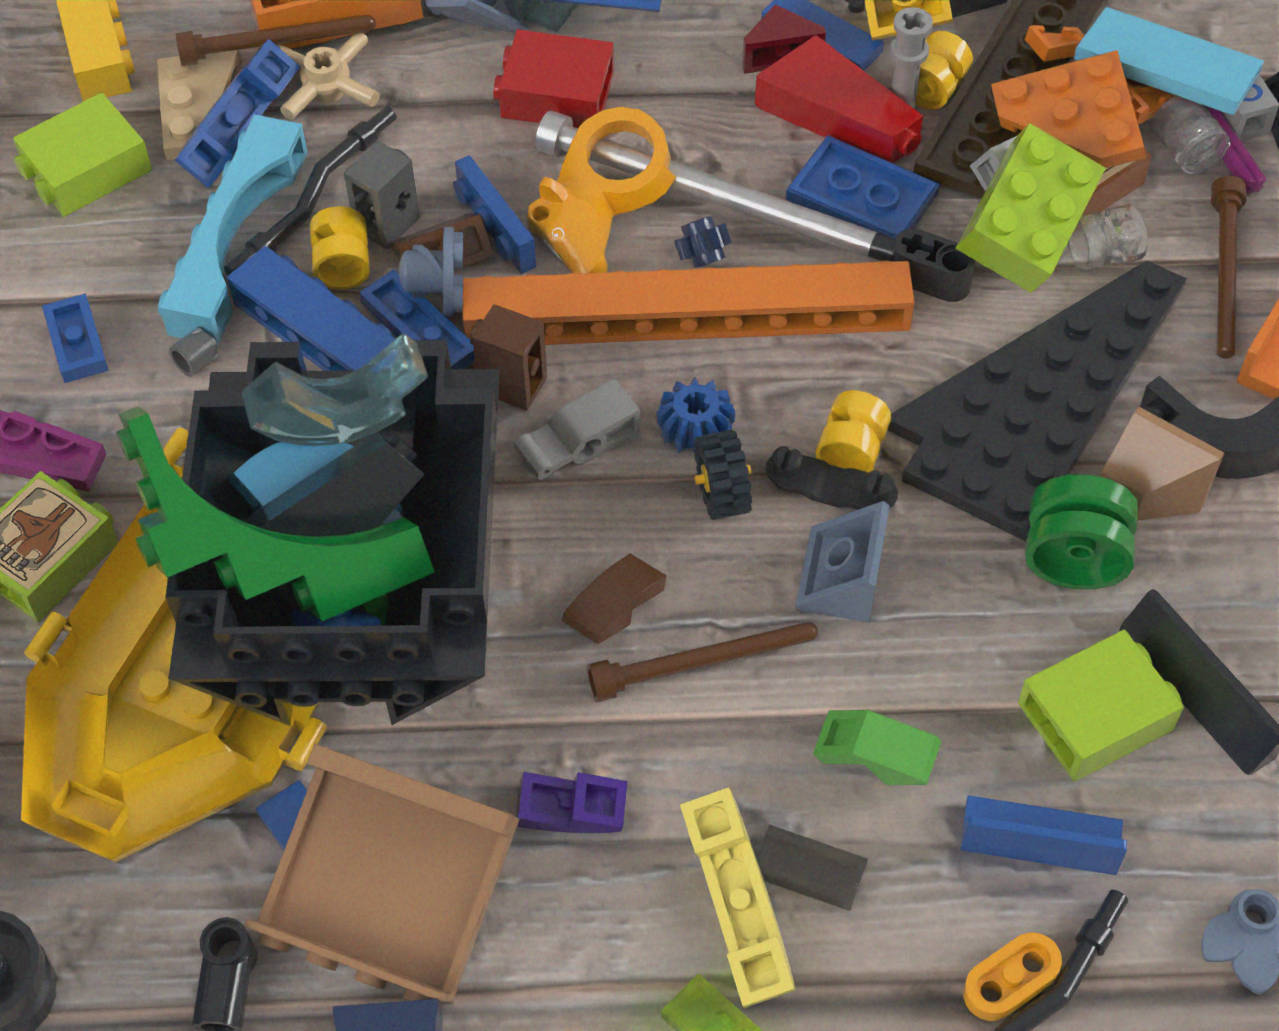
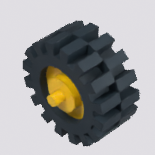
[694,430,752,520]

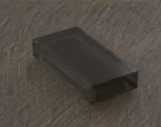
[756,824,868,911]

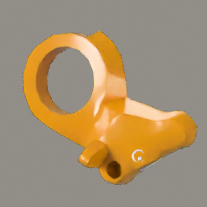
[527,107,676,274]

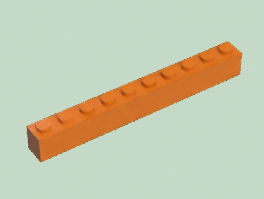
[463,261,914,345]

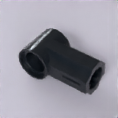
[192,917,258,1031]

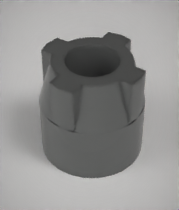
[169,327,219,377]

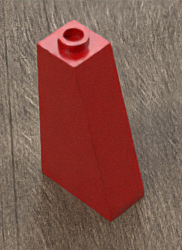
[755,35,923,163]

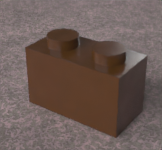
[470,304,547,411]

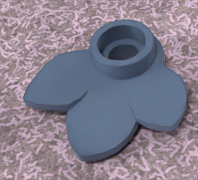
[1201,889,1279,994]

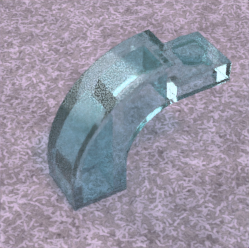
[241,333,428,446]

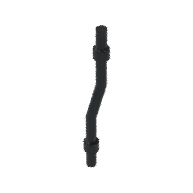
[224,106,397,275]
[994,889,1128,1031]

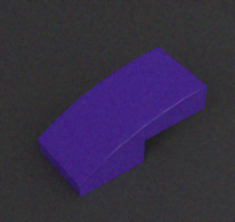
[516,772,628,833]

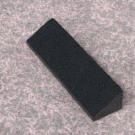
[1119,588,1279,775]

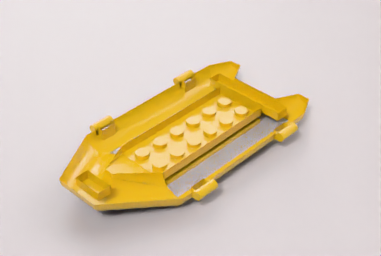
[21,427,327,863]

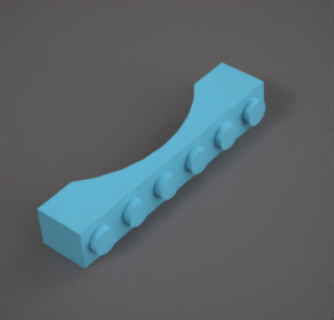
[158,114,308,346]

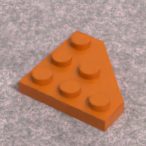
[991,50,1146,168]

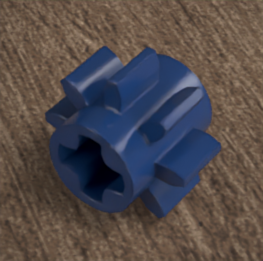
[674,216,732,268]

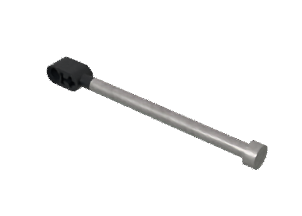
[535,110,976,302]

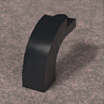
[1140,376,1279,479]

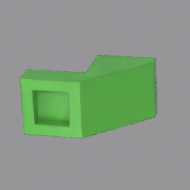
[813,710,941,785]

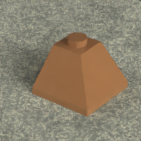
[1100,407,1224,521]

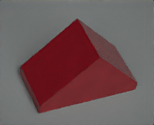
[742,4,826,74]

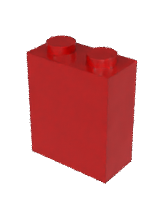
[493,29,614,129]

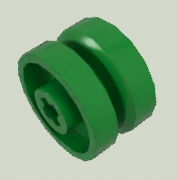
[1025,474,1138,590]

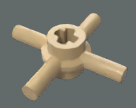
[277,32,380,120]

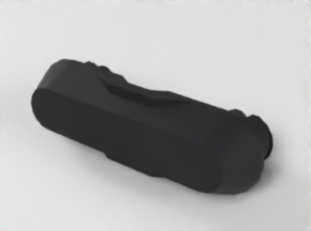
[765,446,898,510]

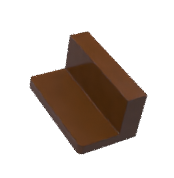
[390,213,494,270]

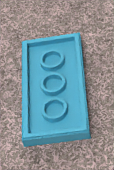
[1074,7,1264,115]

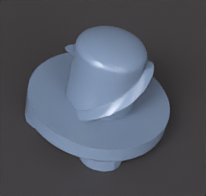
[399,227,463,317]

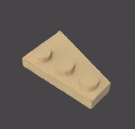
[157,50,241,160]

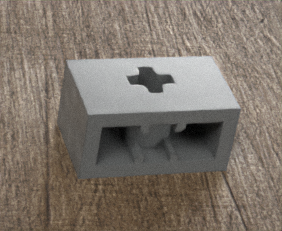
[344,141,420,250]

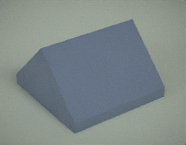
[796,501,890,623]

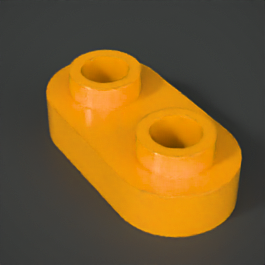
[963,932,1062,1021]

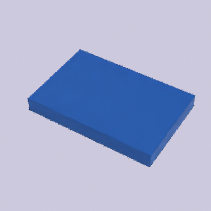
[786,135,940,238]

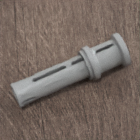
[890,7,933,109]

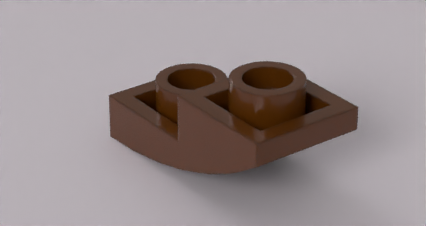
[562,553,667,644]

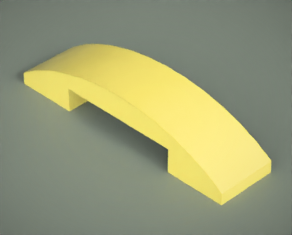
[680,787,795,1008]

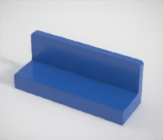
[960,795,1127,875]

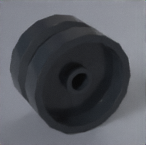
[0,911,57,1031]

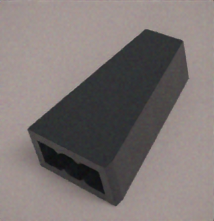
[242,432,424,612]

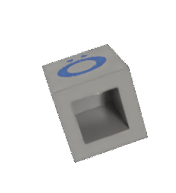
[1221,75,1279,141]

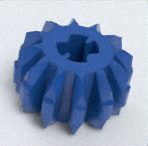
[657,376,735,454]

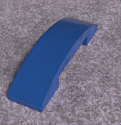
[175,39,301,188]

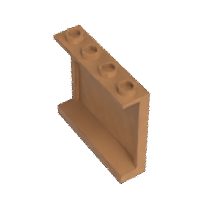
[244,744,520,1002]

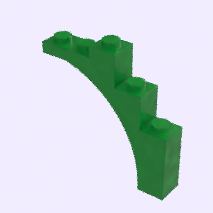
[116,406,434,622]

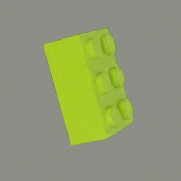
[955,123,1106,293]

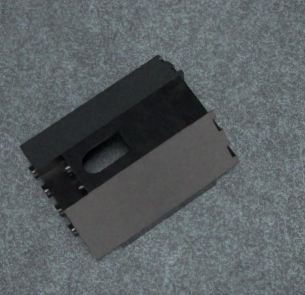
[165,340,500,726]

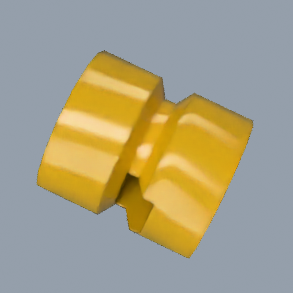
[915,31,973,110]
[310,206,370,290]
[815,390,891,473]

